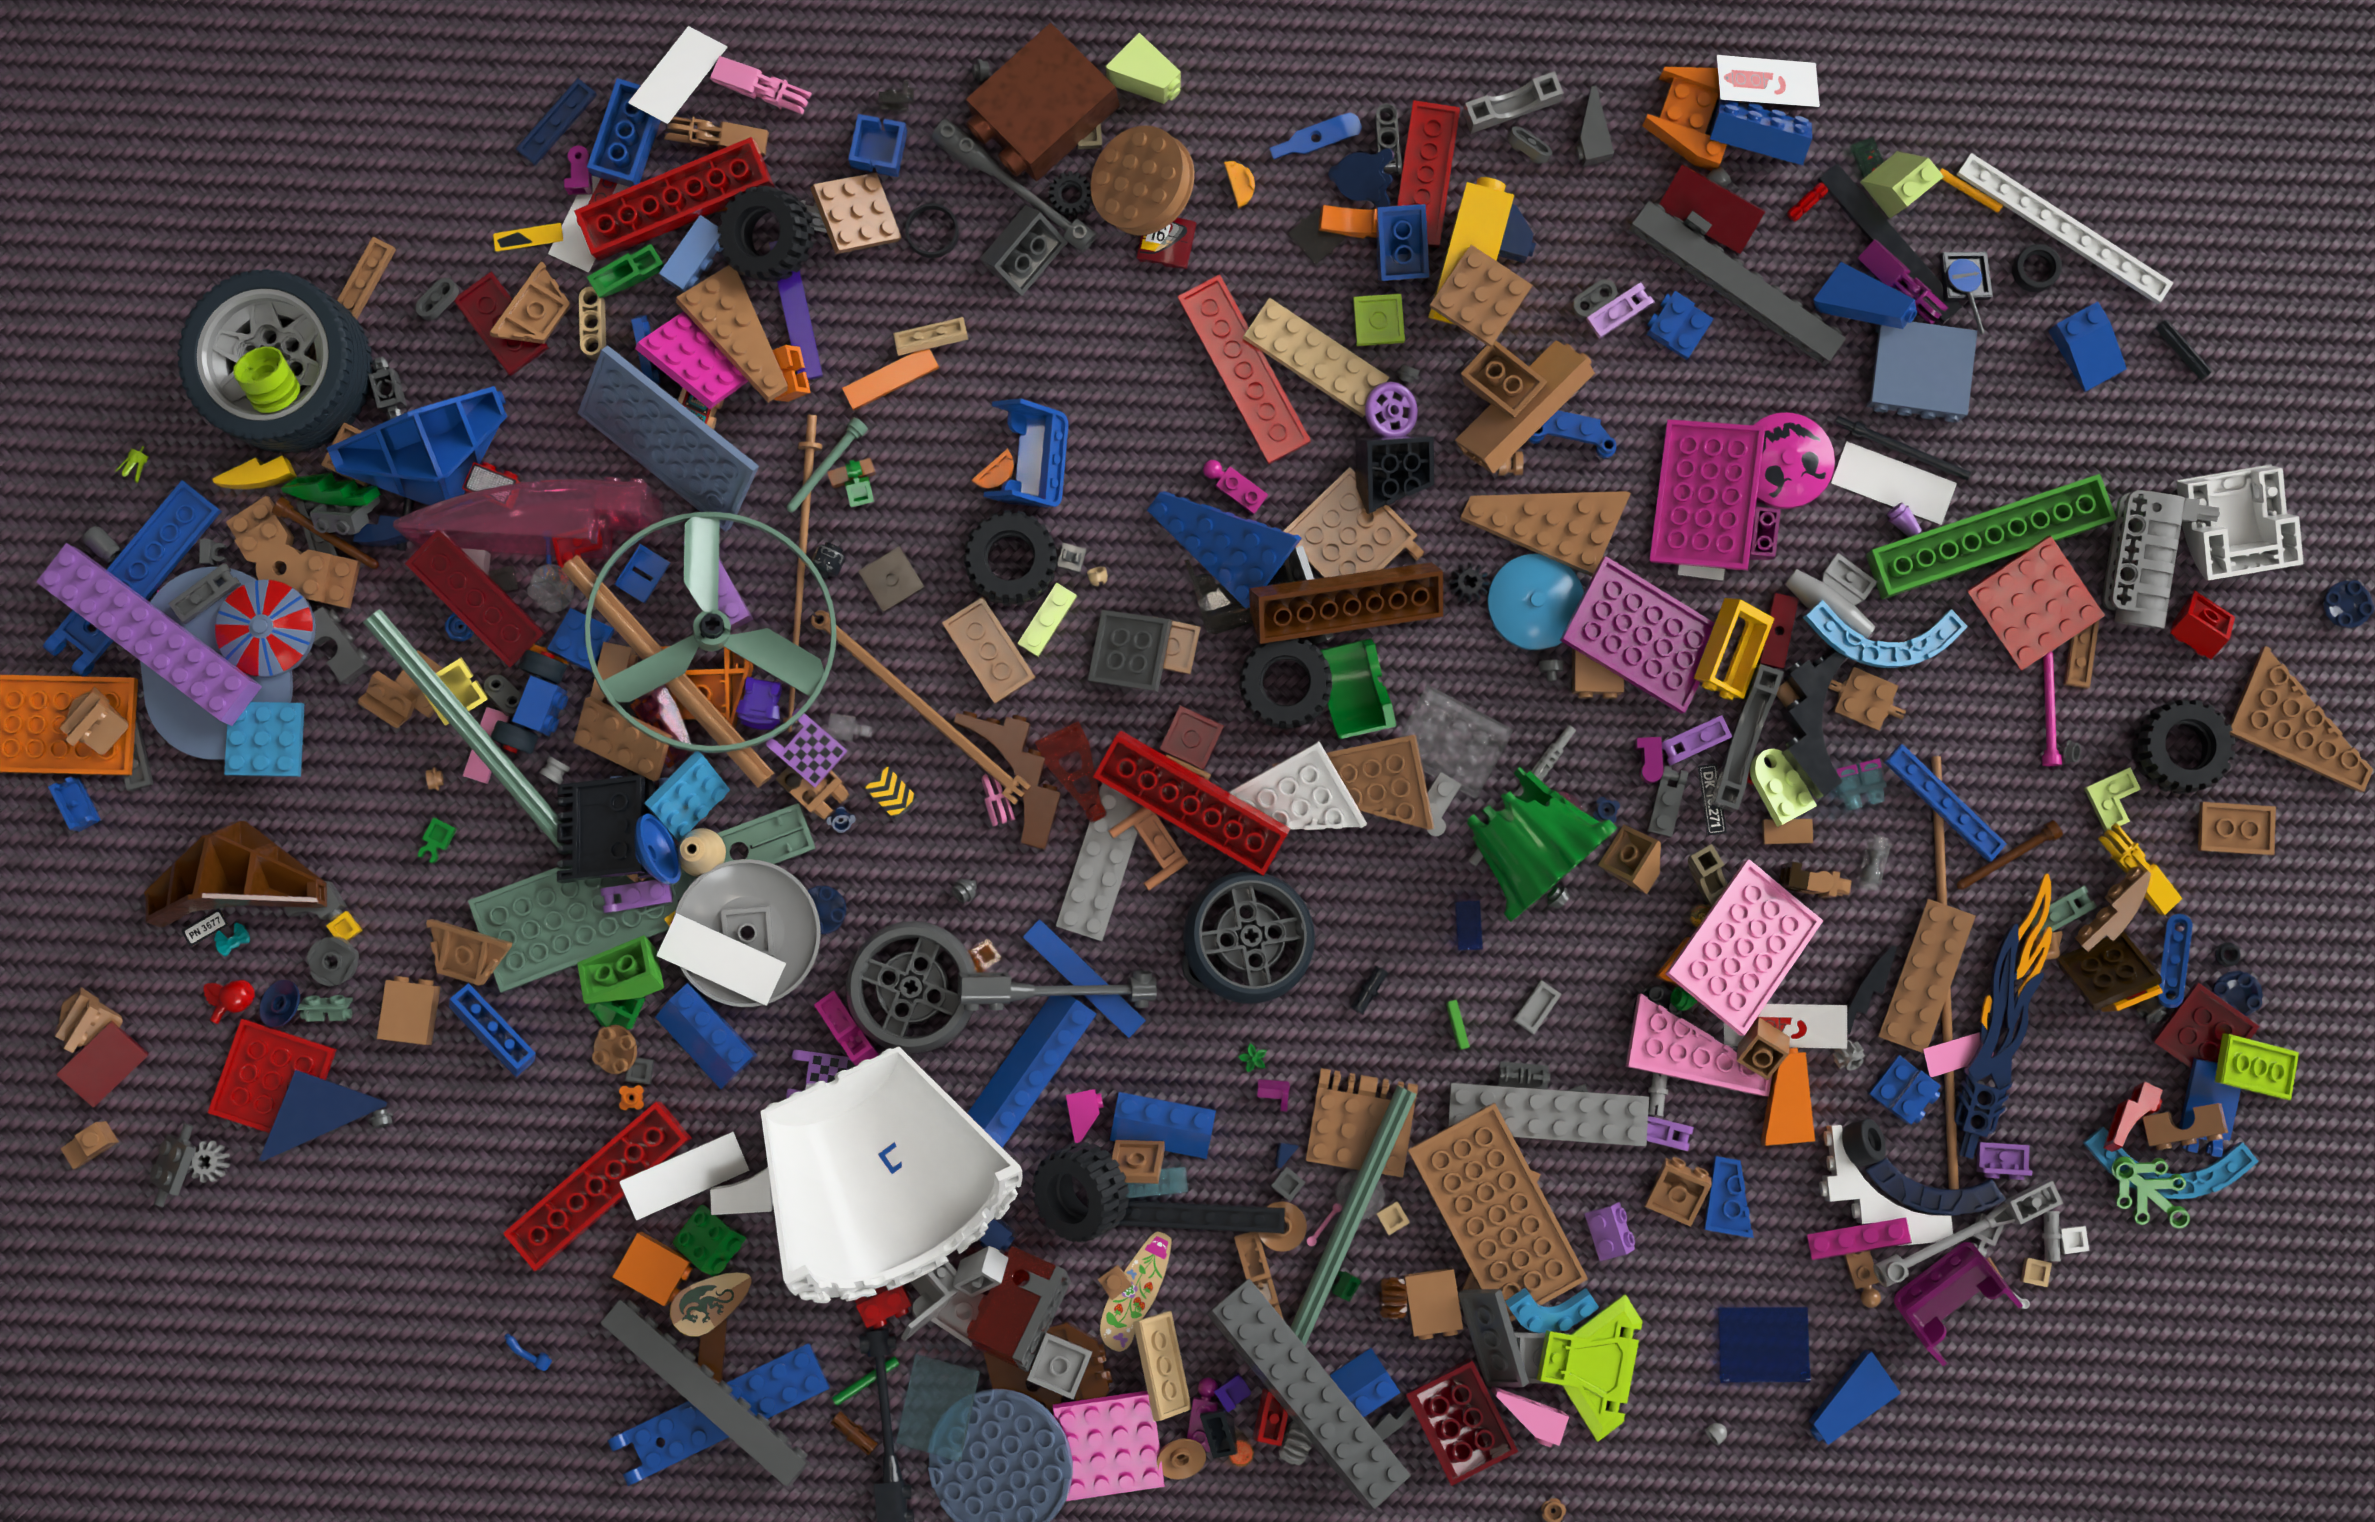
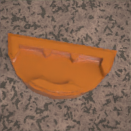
[972,448,1014,489]

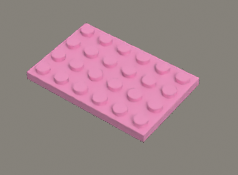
[1665,859,1823,1036]

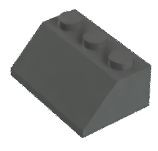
[980,205,1068,296]

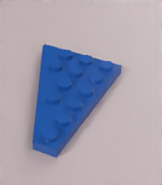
[1147,491,1302,609]

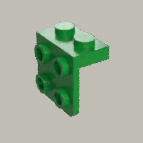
[673,1205,746,1277]

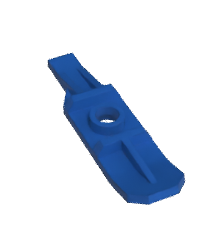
[1269,112,1362,160]

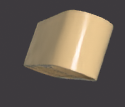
[579,287,606,361]

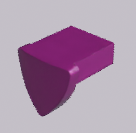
[1257,1079,1290,1112]

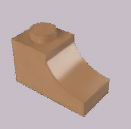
[60,1121,119,1169]

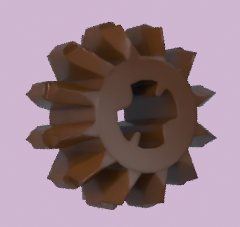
[1379,1277,1407,1319]

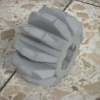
[188,1141,230,1183]
[1279,1420,1312,1465]

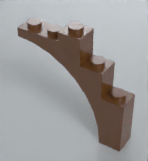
[954,711,1061,851]

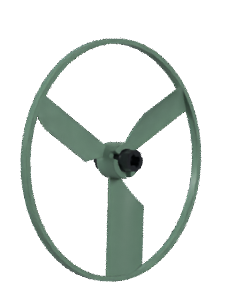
[585,512,836,753]

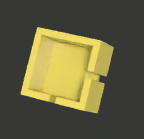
[421,657,488,726]

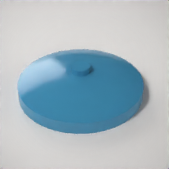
[1487,554,1584,651]

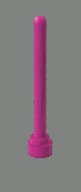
[2042,651,2062,766]

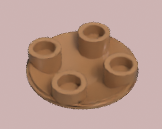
[592,1025,637,1074]

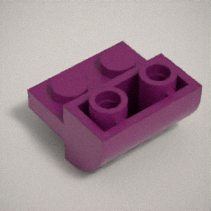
[1749,507,1781,560]

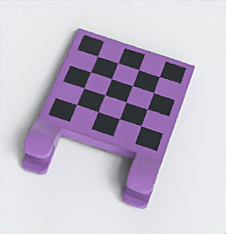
[766,708,848,788]
[786,1050,856,1098]

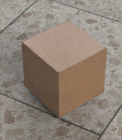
[1736,1017,1790,1080]

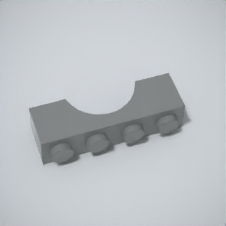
[1463,71,1563,134]

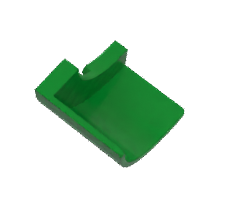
[1320,638,1396,739]

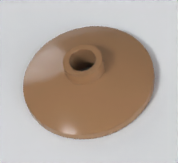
[1258,1201,1307,1252]
[1157,1439,1206,1479]

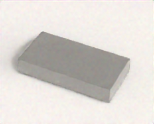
[1513,980,1562,1035]

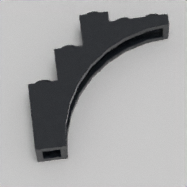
[1782,648,1847,799]

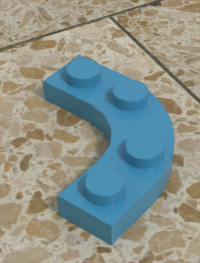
[1505,1288,1599,1333]

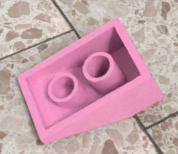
[1491,1386,1569,1447]

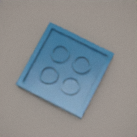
[224,702,305,777]
[644,751,730,842]

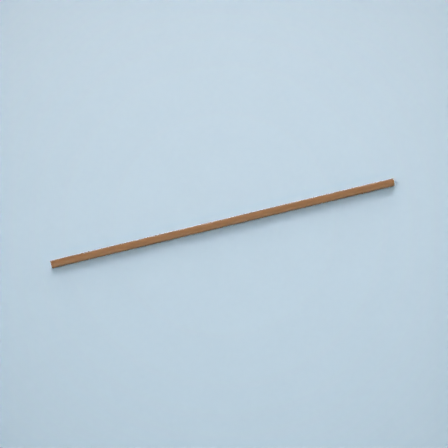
[1931,756,1959,1189]

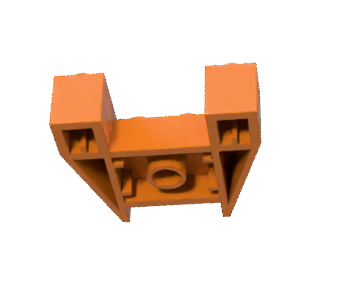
[1642,67,1741,171]
[657,646,753,734]

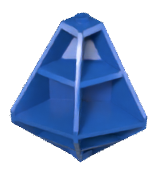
[327,386,507,511]

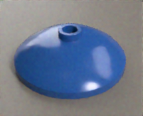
[634,814,681,885]

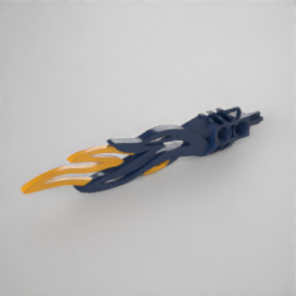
[1954,874,2052,1159]

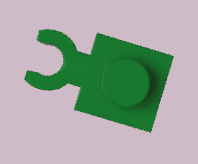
[418,817,457,864]

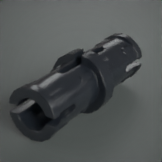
[1350,965,1389,1015]

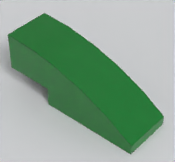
[587,244,664,298]

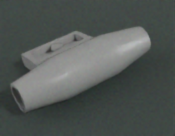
[1785,553,1877,639]

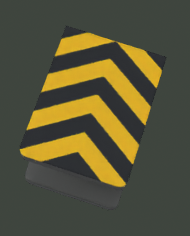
[866,767,920,821]

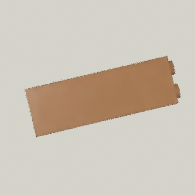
[1455,340,1595,474]

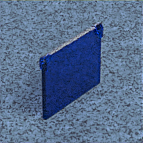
[1718,1307,1811,1383]

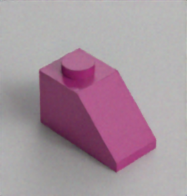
[1066,1089,1104,1143]

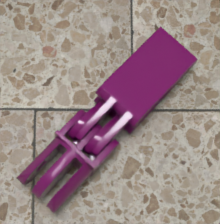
[1858,239,1948,324]

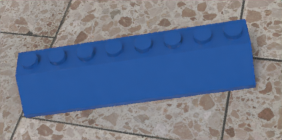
[967,995,1097,1148]

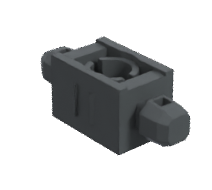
[368,357,407,420]

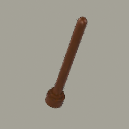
[272,497,379,569]
[1956,820,2063,890]

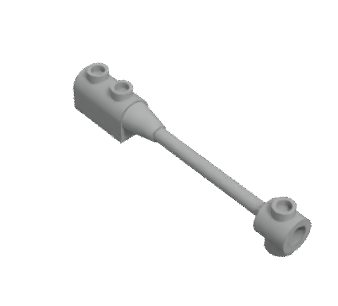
[1873,1180,2063,1288]

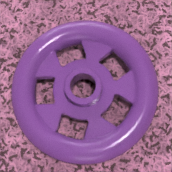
[1365,382,1418,437]

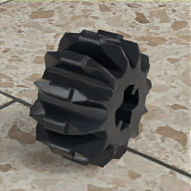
[1448,562,1490,604]

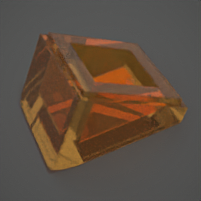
[969,939,1002,972]

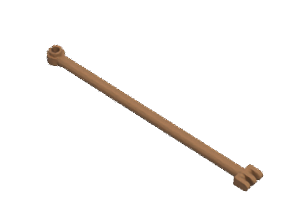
[811,610,1031,804]

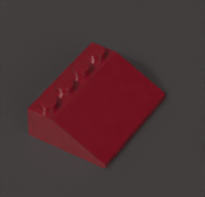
[1406,1358,1518,1486]

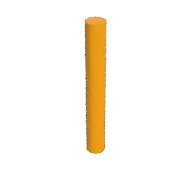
[1940,168,2003,213]

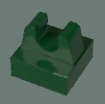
[1331,1270,1362,1302]

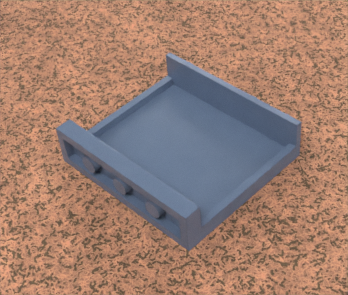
[1866,322,1977,422]

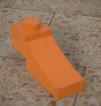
[1318,205,1377,239]

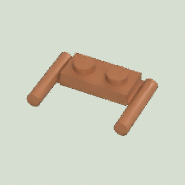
[1108,806,1188,891]

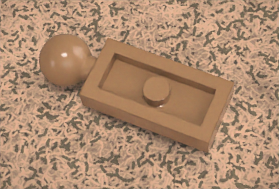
[1843,1251,1881,1308]

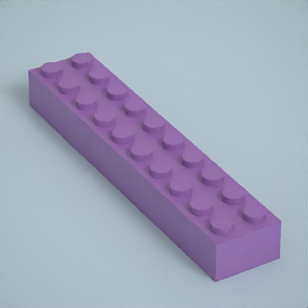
[37,543,262,726]

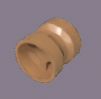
[1497,451,1523,476]

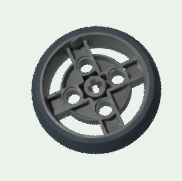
[1183,871,1315,1004]

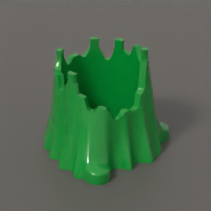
[1467,767,1617,922]

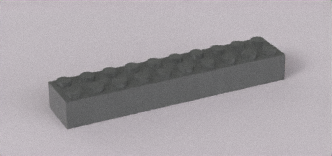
[1206,1278,1411,1510]

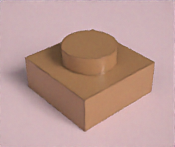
[1098,1265,1133,1300]

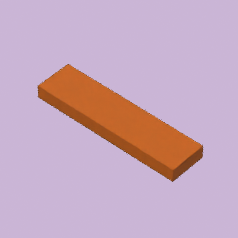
[842,348,939,411]

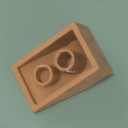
[1461,341,1547,418]

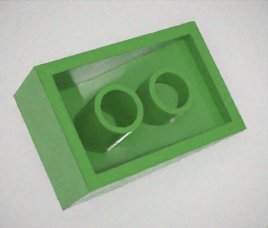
[577,935,664,1004]

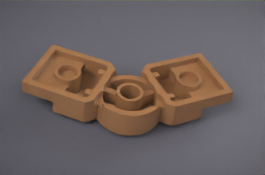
[226,496,361,609]

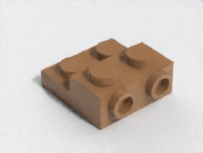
[1645,1157,1712,1227]

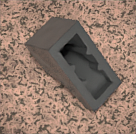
[284,881,348,921]

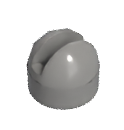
[1705,1423,1727,1445]

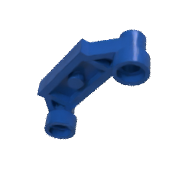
[1528,410,1616,459]

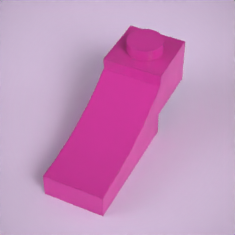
[814,990,879,1066]

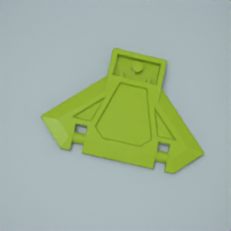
[1536,1294,1642,1442]

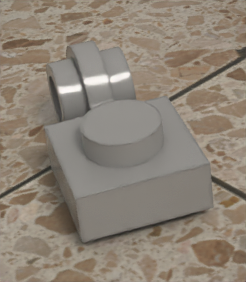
[1971,1213,2004,1257]

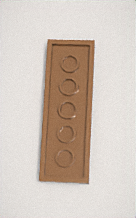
[1878,899,1976,1054]

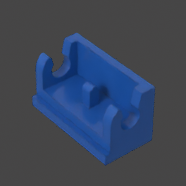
[48,777,101,832]

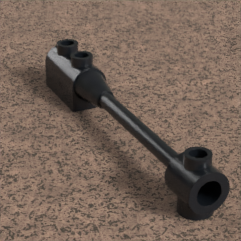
[859,1328,914,1522]

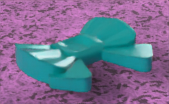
[214,923,250,957]

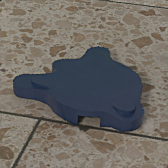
[1328,148,1394,207]

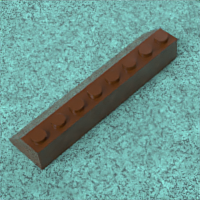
[1249,562,1443,644]

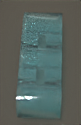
[1125,1167,1188,1198]

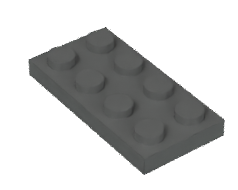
[1458,1289,1529,1387]

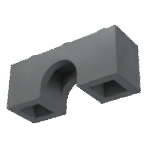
[313,607,371,685]

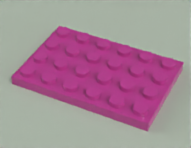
[1650,419,1765,571]

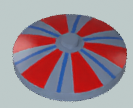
[215,580,316,678]

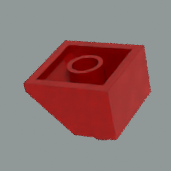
[2170,590,2235,660]

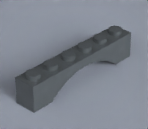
[1710,664,1784,812]

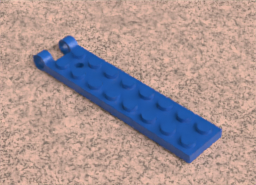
[43,480,222,677]
[607,1342,830,1486]

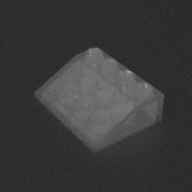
[1399,685,1513,799]

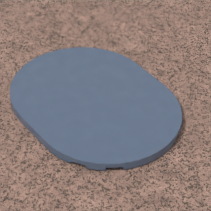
[140,567,293,760]

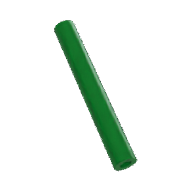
[832,1356,900,1406]

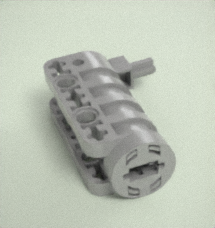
[2102,490,2220,629]

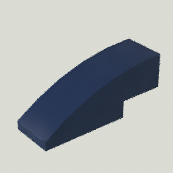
[353,515,435,547]

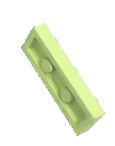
[1018,582,1077,657]

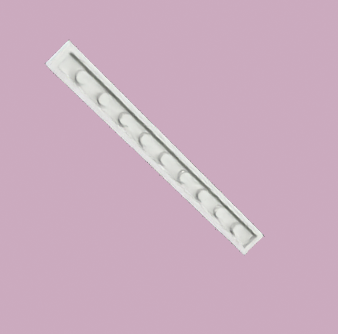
[1956,153,2173,304]

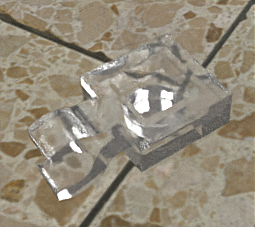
[828,713,873,742]

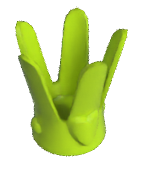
[115,446,149,483]

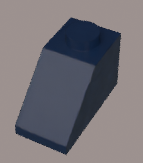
[1498,204,1536,263]

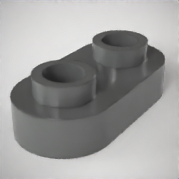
[1507,126,1552,164]
[416,278,459,321]
[1572,279,1617,319]
[484,675,522,717]

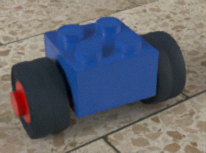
[491,650,568,754]

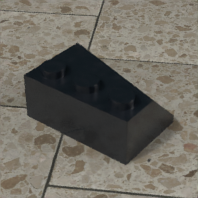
[1355,435,1434,514]

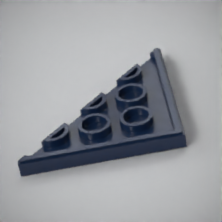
[259,1069,388,1161]

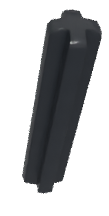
[2156,320,2212,380]

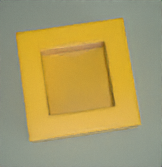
[326,911,363,941]

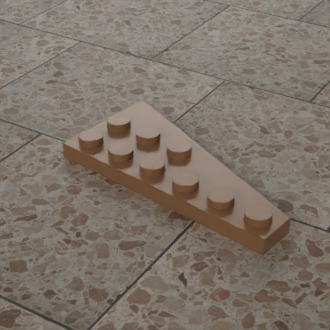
[676,265,788,402]

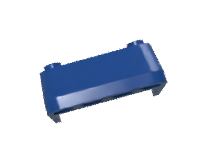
[984,398,1068,507]

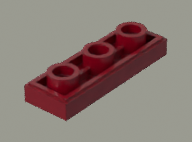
[1759,593,1799,669]

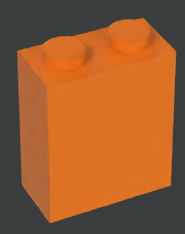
[613,1232,693,1306]

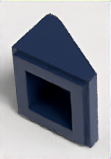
[1275,1142,1299,1168]

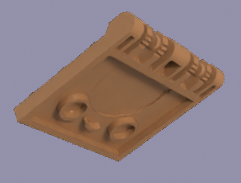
[1305,1068,1418,1177]

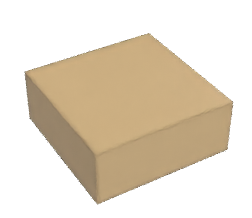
[1376,1201,1410,1235]
[2021,1257,2052,1287]

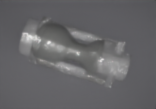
[1857,835,1892,891]

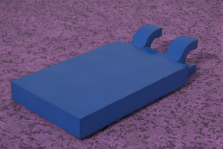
[2179,1058,2241,1158]

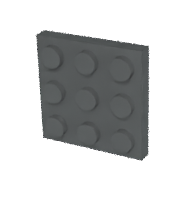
[1088,610,1172,692]

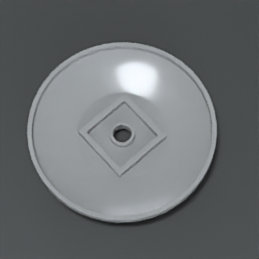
[674,859,821,1007]

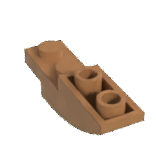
[2075,863,2151,952]

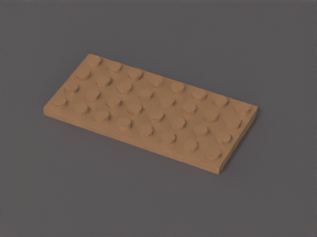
[1407,1103,1588,1322]

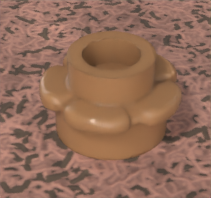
[426,767,444,791]
[1541,1498,1566,1522]

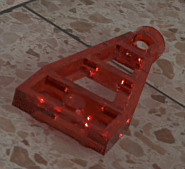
[1035,721,1107,822]

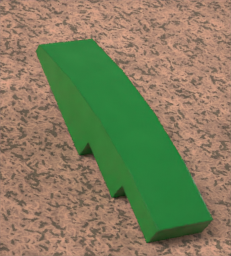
[281,473,381,506]

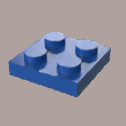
[547,608,614,673]

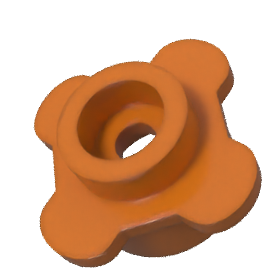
[619,1085,644,1110]

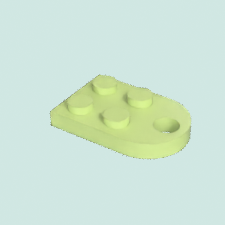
[1750,749,1817,827]

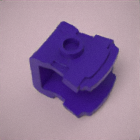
[735,677,782,730]

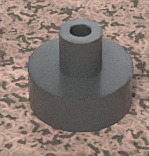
[1539,660,1564,681]

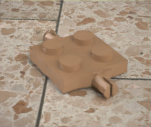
[1828,667,1906,731]

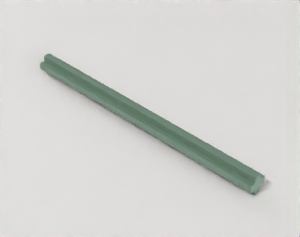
[363,609,565,847]
[1290,1085,1417,1346]

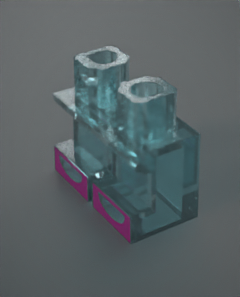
[1835,758,1887,811]

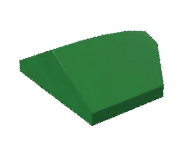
[588,997,646,1030]

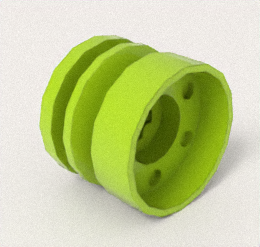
[233,346,300,413]

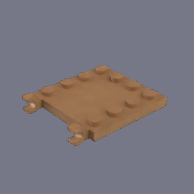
[1283,467,1424,578]

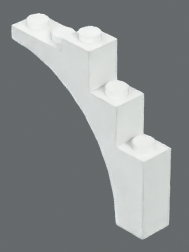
[710,1083,815,1215]
[1819,1125,1953,1246]

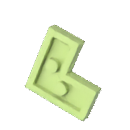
[2084,767,2141,831]

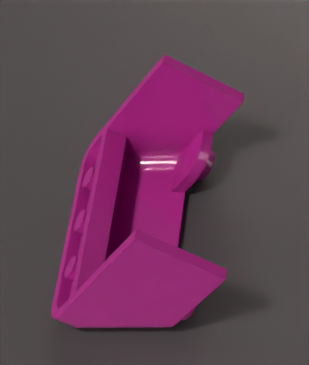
[1894,1242,2023,1366]

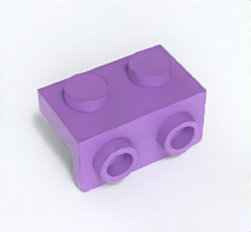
[1976,1142,2032,1180]
[1585,1202,1635,1261]

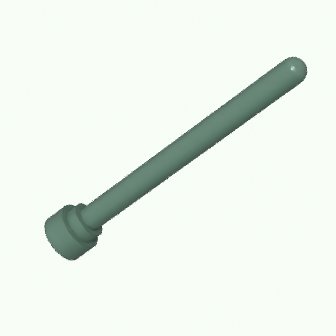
[787,417,868,512]

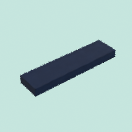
[516,78,597,166]

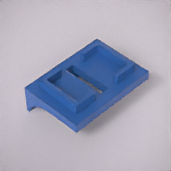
[614,544,671,604]

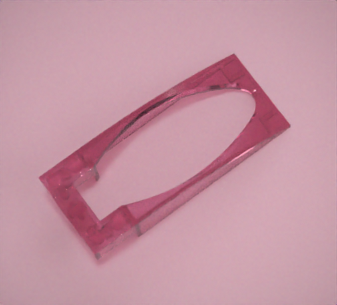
[393,477,664,559]

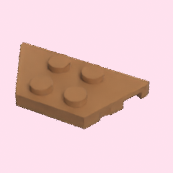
[490,261,570,344]
[426,919,512,985]

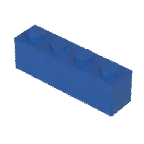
[449,983,536,1077]

